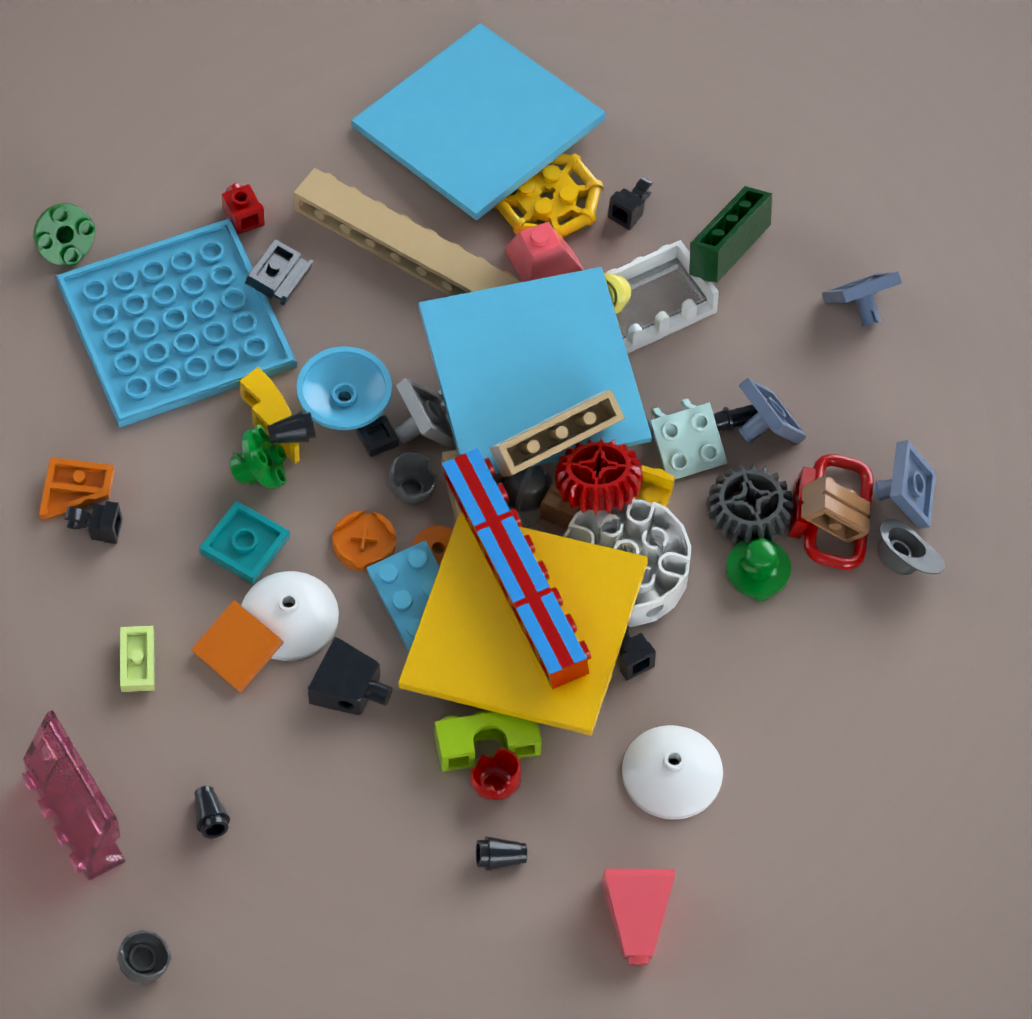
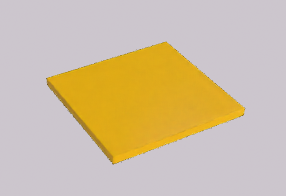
[398,512,648,736]

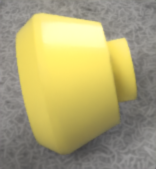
[604,273,631,314]

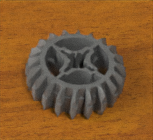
[706,463,794,544]

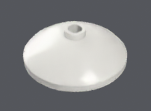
[241,571,339,661]
[622,725,723,820]

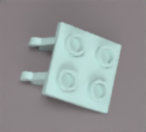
[649,398,728,479]

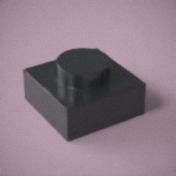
[357,415,399,457]

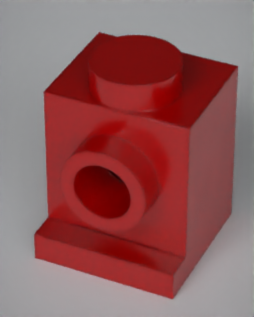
[221,183,265,235]

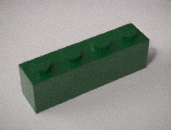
[689,186,772,283]

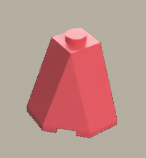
[505,222,584,282]

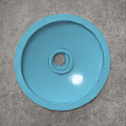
[296,346,392,430]

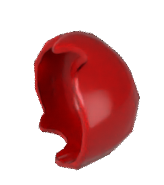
[470,748,522,800]

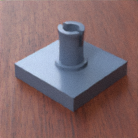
[821,272,902,327]
[738,378,807,445]
[874,440,936,529]

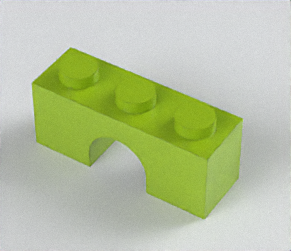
[434,710,542,772]

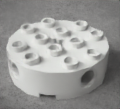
[563,498,691,627]

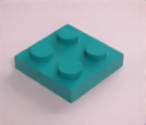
[199,500,290,585]

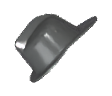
[501,465,553,528]
[877,519,945,575]

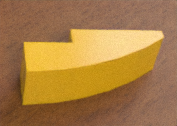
[239,366,300,464]

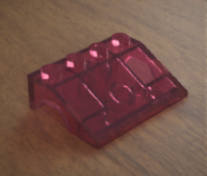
[22,710,126,881]

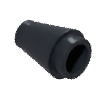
[267,411,316,444]
[194,786,230,838]
[476,836,527,871]

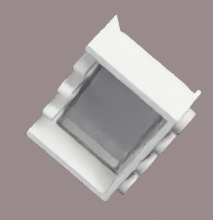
[606,240,719,354]

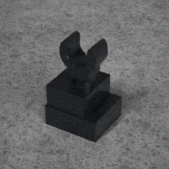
[607,177,653,231]
[64,501,123,544]
[620,626,656,681]

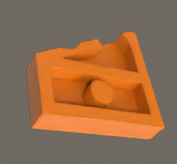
[39,457,115,519]

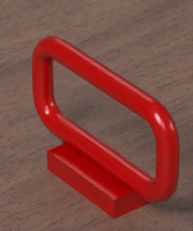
[788,454,874,570]

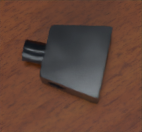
[308,637,393,715]

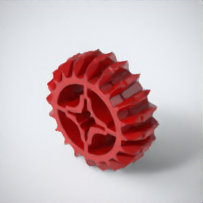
[555,438,643,515]

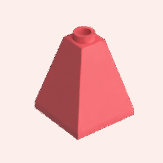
[601,869,675,965]

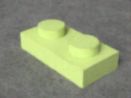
[120,626,155,692]

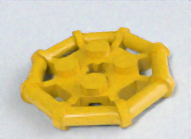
[494,153,604,238]

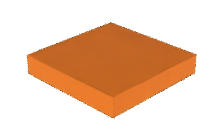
[191,600,284,693]

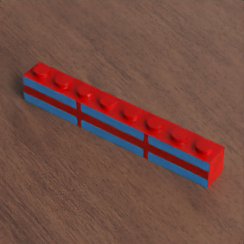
[442,448,591,689]

